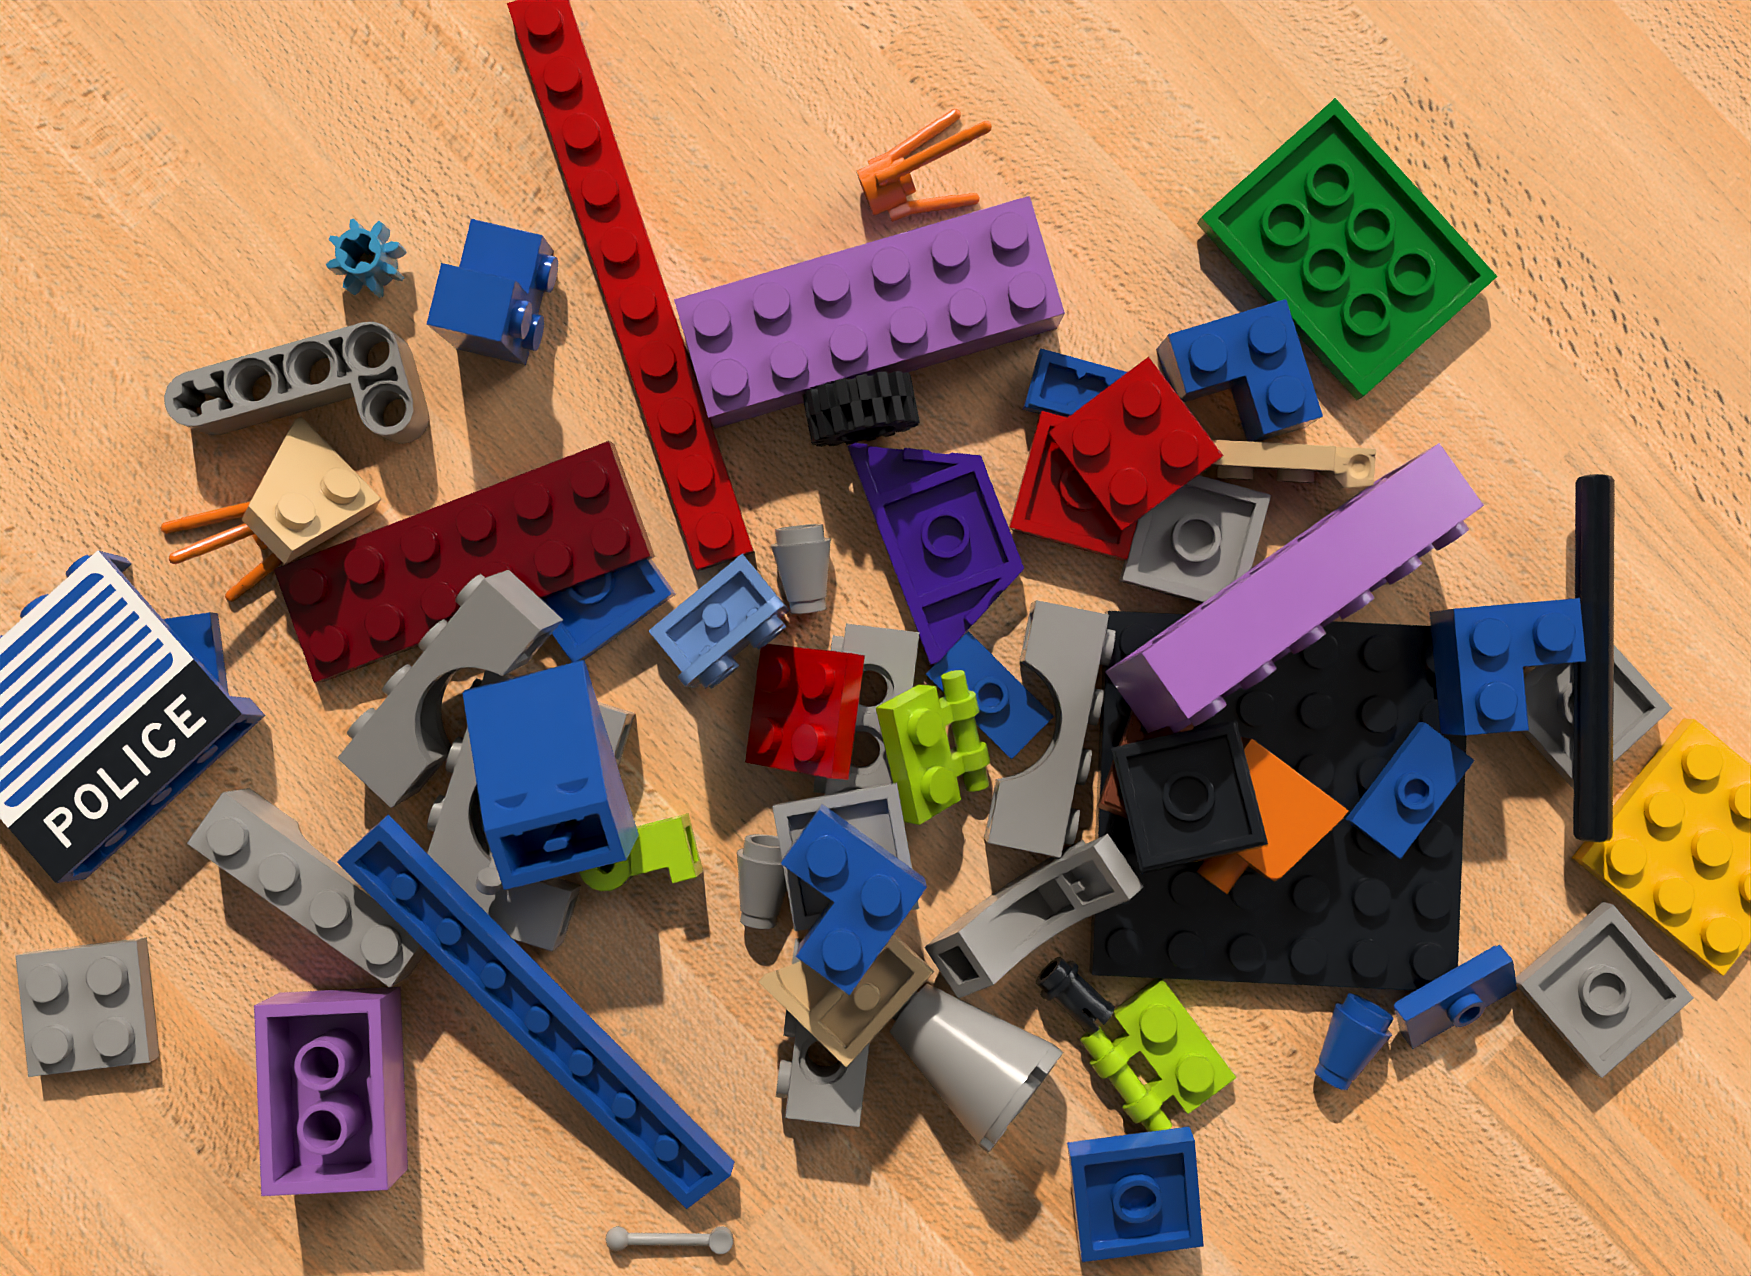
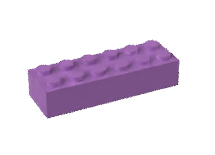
[674,196,1065,429]
[1105,443,1484,733]

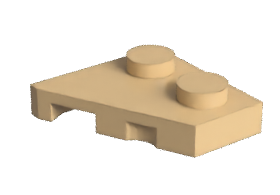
[242,416,381,564]
[758,934,934,1067]

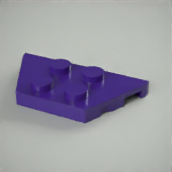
[848,443,1024,665]

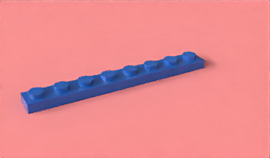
[337,814,735,1209]

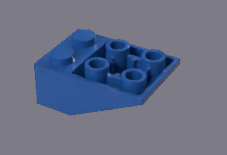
[462,660,639,890]

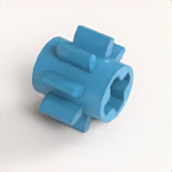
[326,219,407,298]

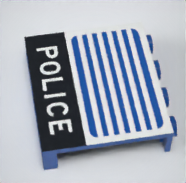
[0,550,266,883]

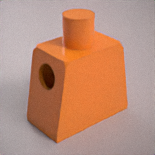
[1196,737,1349,894]

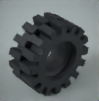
[802,371,920,447]

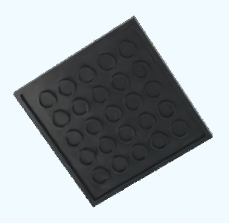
[1089,611,1467,991]

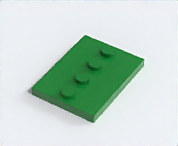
[1197,98,1498,400]

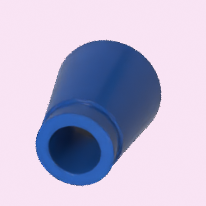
[1314,993,1393,1090]

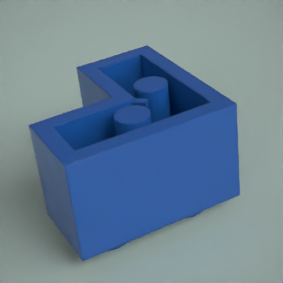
[427,219,558,365]
[1156,299,1323,442]
[1429,598,1586,735]
[781,804,927,995]

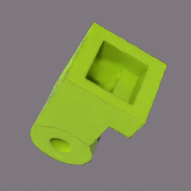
[579,813,703,891]

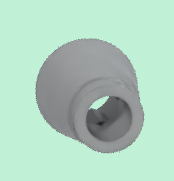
[771,524,831,614]
[737,834,787,929]

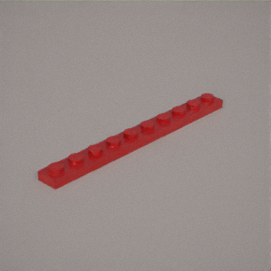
[507,0,755,571]

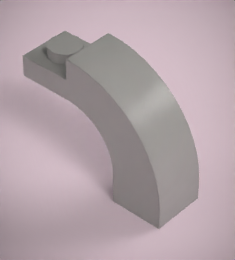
[924,834,1143,999]

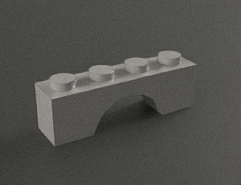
[338,570,563,808]
[984,600,1115,858]
[187,788,427,987]

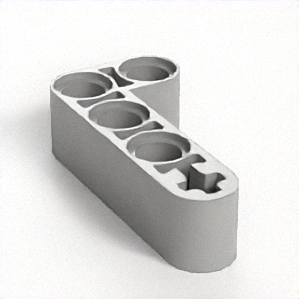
[164,321,429,444]

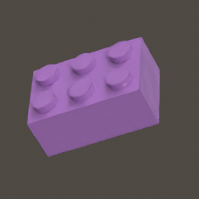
[254,987,408,1196]

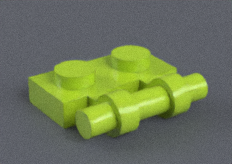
[875,670,990,825]
[1080,978,1237,1132]

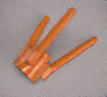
[856,109,992,222]
[160,501,283,602]

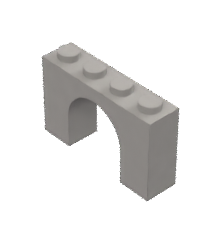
[427,670,635,952]

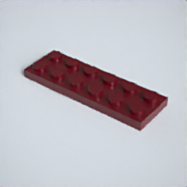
[274,441,655,683]

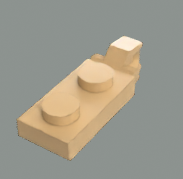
[1212,440,1376,488]

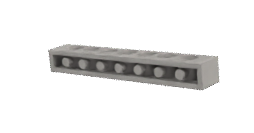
[776,623,920,1127]

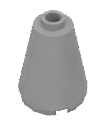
[890,984,1064,1153]

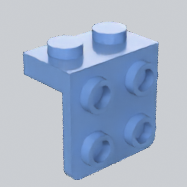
[649,554,790,689]

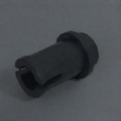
[1036,957,1115,1035]

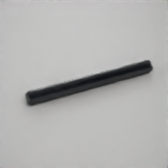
[1573,474,1615,842]

